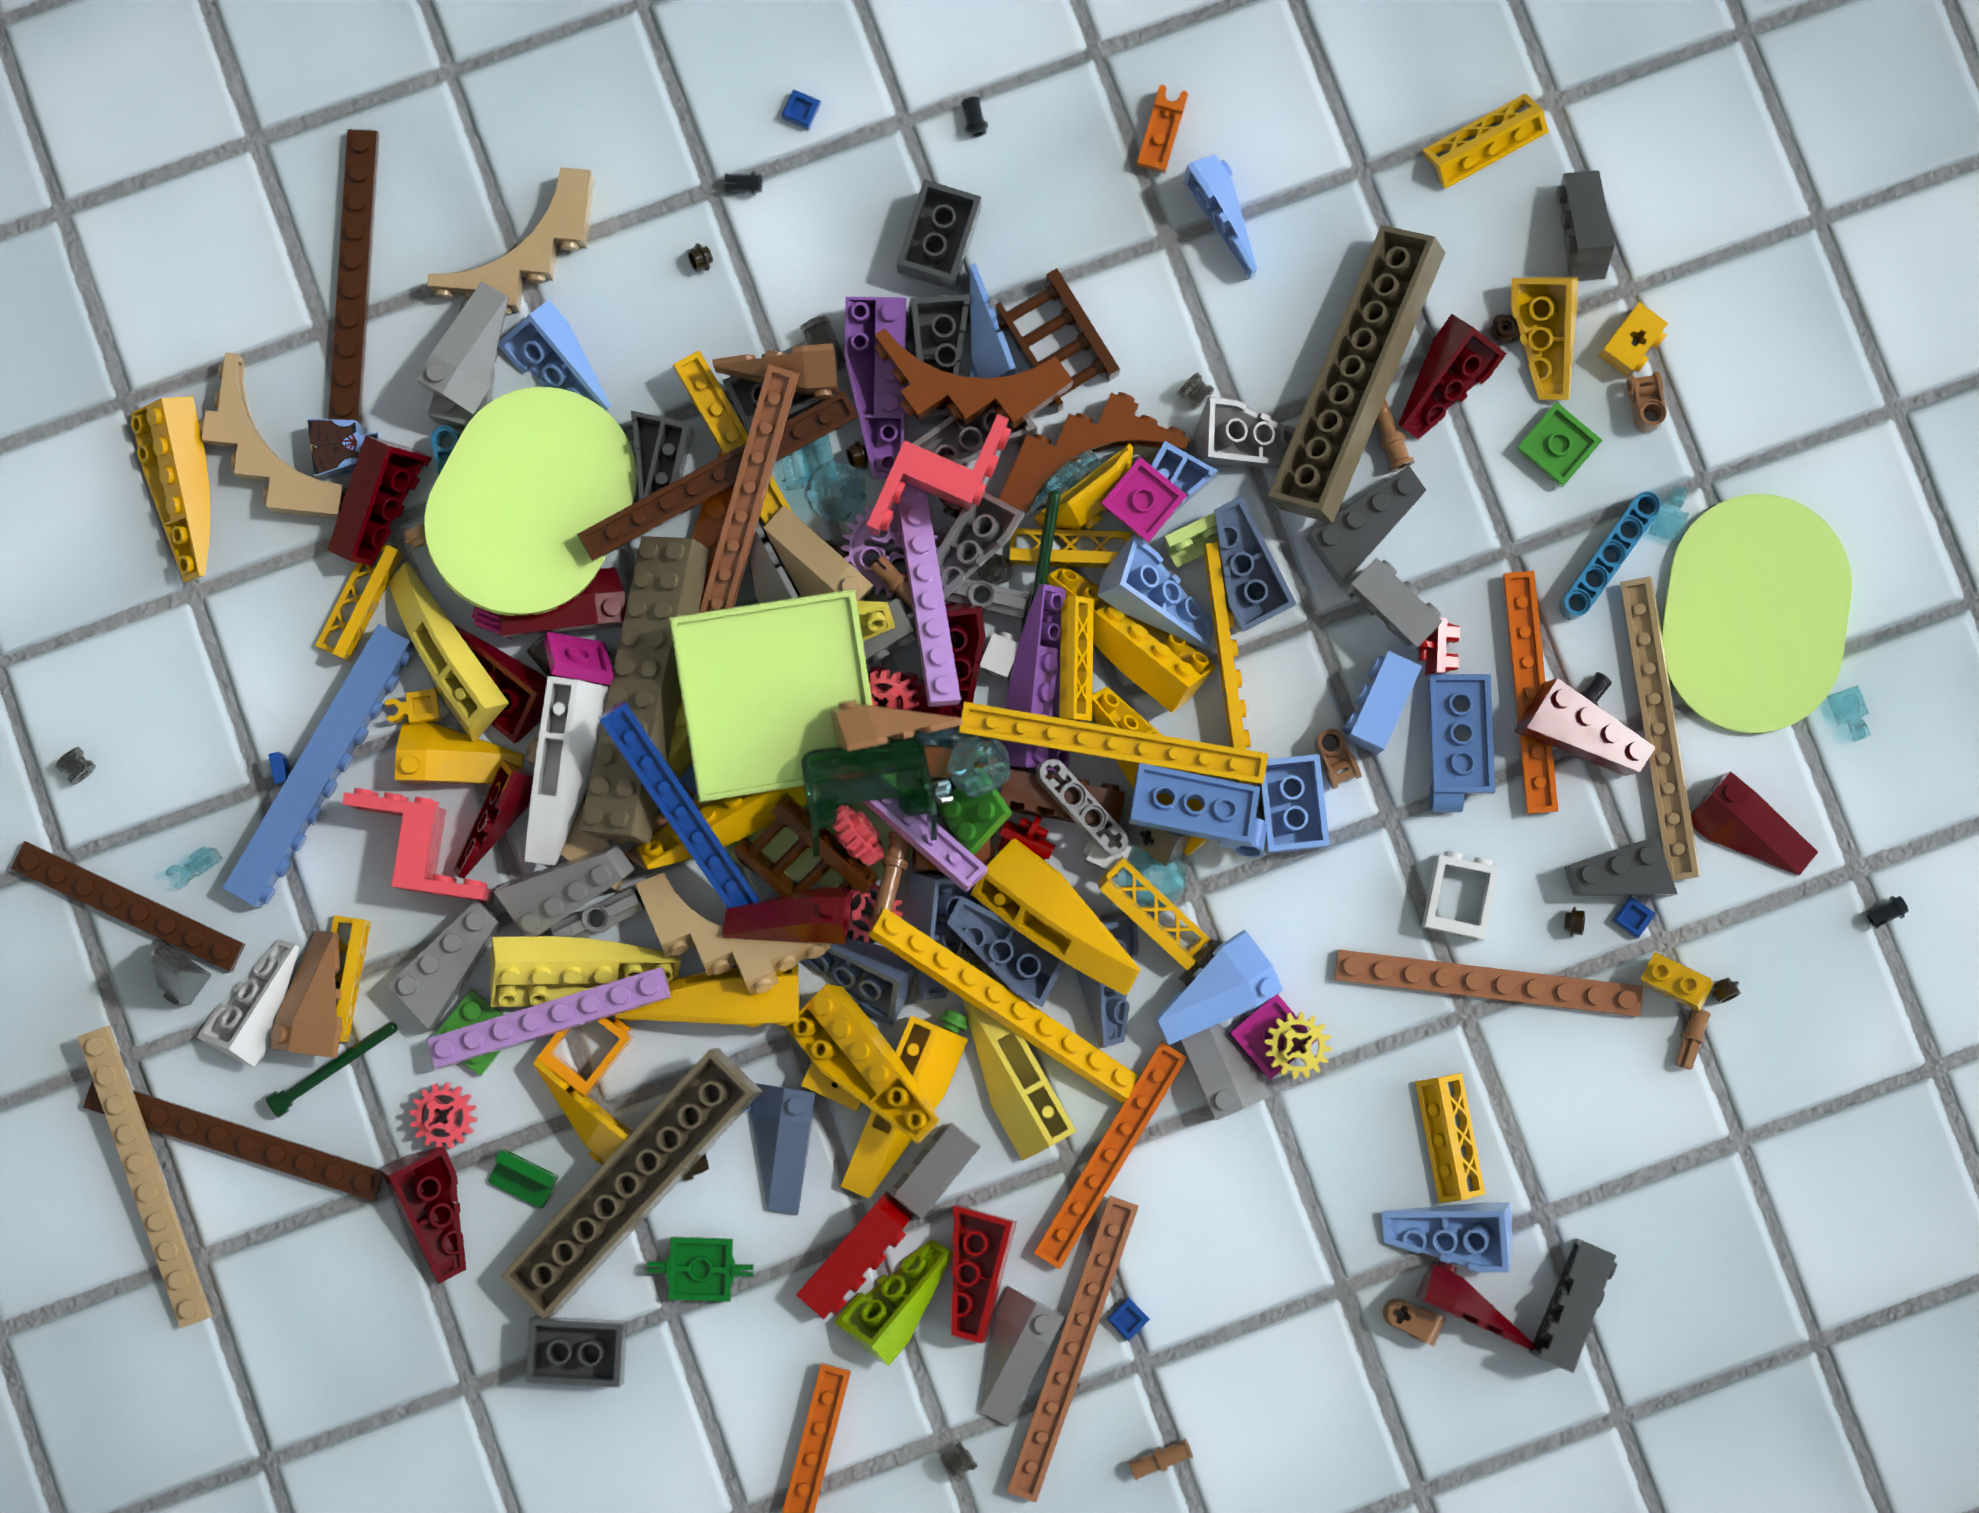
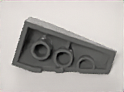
[151,939,212,1006]

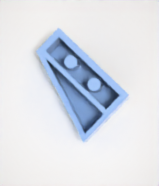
[1119,441,1218,536]

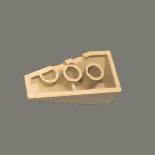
[763,505,873,601]

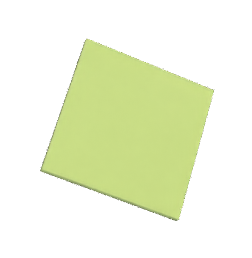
[669,589,883,802]

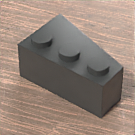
[1556,170,1614,281]
[631,411,693,500]
[1564,836,1678,896]

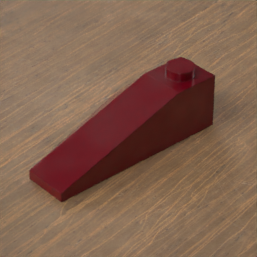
[1398,314,1507,440]
[498,567,626,637]
[938,603,986,732]
[453,625,547,743]
[453,760,534,879]
[1691,771,1818,876]
[722,887,853,944]
[380,1146,466,1284]
[1415,1261,1535,1351]

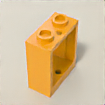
[536,1017,634,1096]

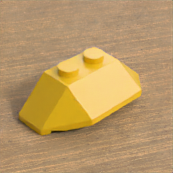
[1034,443,1133,530]

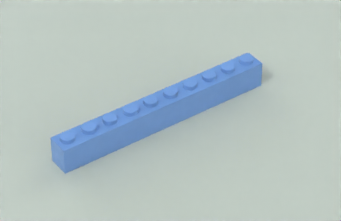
[223,623,415,908]

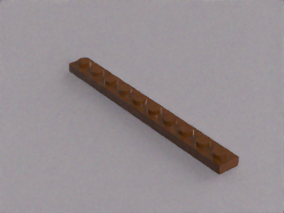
[328,129,379,424]
[577,390,859,562]
[83,1080,384,1201]

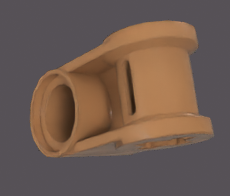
[1626,371,1667,433]
[1314,729,1362,789]
[1382,1299,1446,1346]

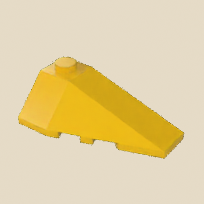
[533,1059,633,1165]

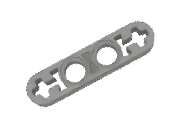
[1036,759,1128,855]

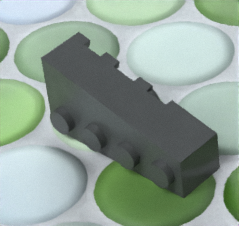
[1528,1238,1617,1373]

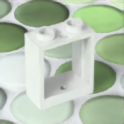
[1421,851,1500,941]

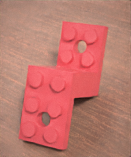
[866,414,1011,537]
[342,788,495,903]

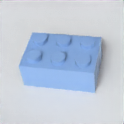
[1342,651,1422,755]
[1258,754,1330,854]

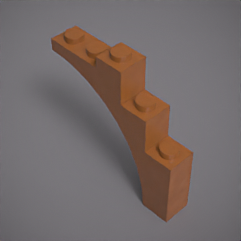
[874,328,1073,429]
[999,392,1190,517]

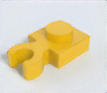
[385,688,441,725]

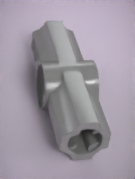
[945,579,1030,620]
[550,887,645,938]

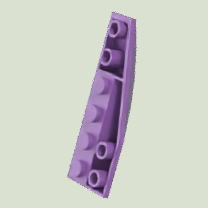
[845,297,906,479]
[1000,584,1070,772]

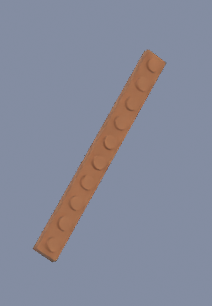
[699,364,800,613]
[1334,949,1643,1017]
[1007,1195,1139,1502]

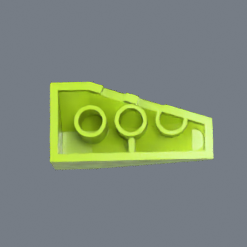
[834,1239,953,1366]

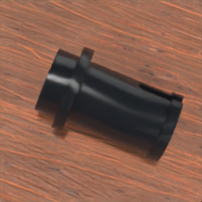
[961,96,988,137]
[724,171,763,195]
[1579,672,1612,706]
[1866,896,1909,929]

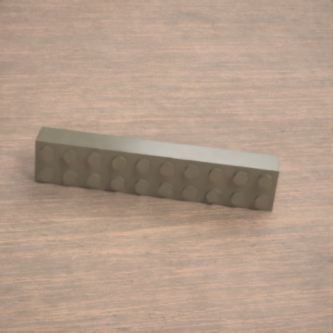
[1268,225,1446,524]
[579,536,711,844]
[501,1048,762,1320]

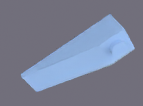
[498,300,611,410]

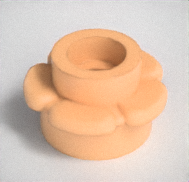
[403,524,426,549]

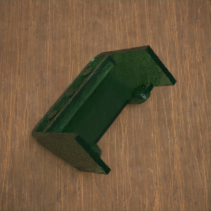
[801,738,938,857]

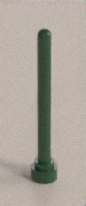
[1021,490,1060,632]
[265,1022,398,1118]

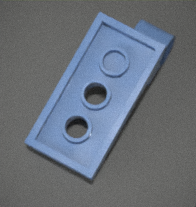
[1428,674,1496,812]
[1129,763,1267,857]

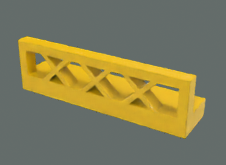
[1423,93,1549,189]
[1009,528,1131,568]
[315,545,403,662]
[1059,596,1094,721]
[1097,856,1210,971]
[331,915,371,1042]
[1415,1073,1485,1203]

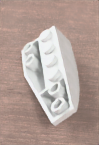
[524,676,609,866]

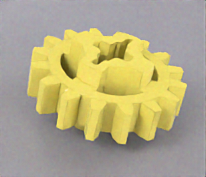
[1264,1012,1332,1079]

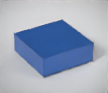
[781,89,821,130]
[268,752,290,786]
[1612,896,1656,939]
[1106,1297,1150,1341]

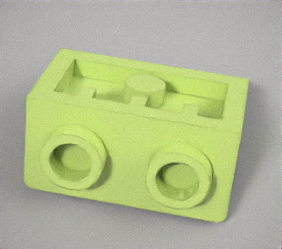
[1163,513,1220,568]

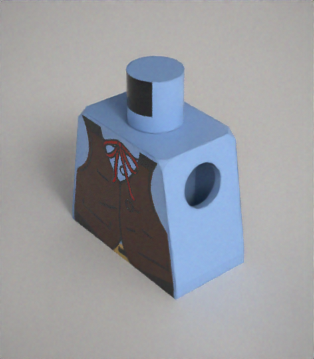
[307,419,381,481]

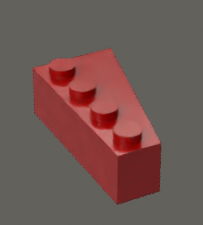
[796,1191,914,1320]
[951,1205,1017,1343]

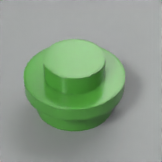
[938,1009,968,1034]

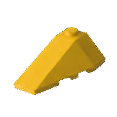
[1511,276,1578,400]
[395,722,524,784]

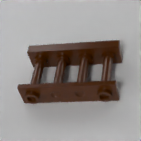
[995,268,1120,412]
[733,793,877,896]

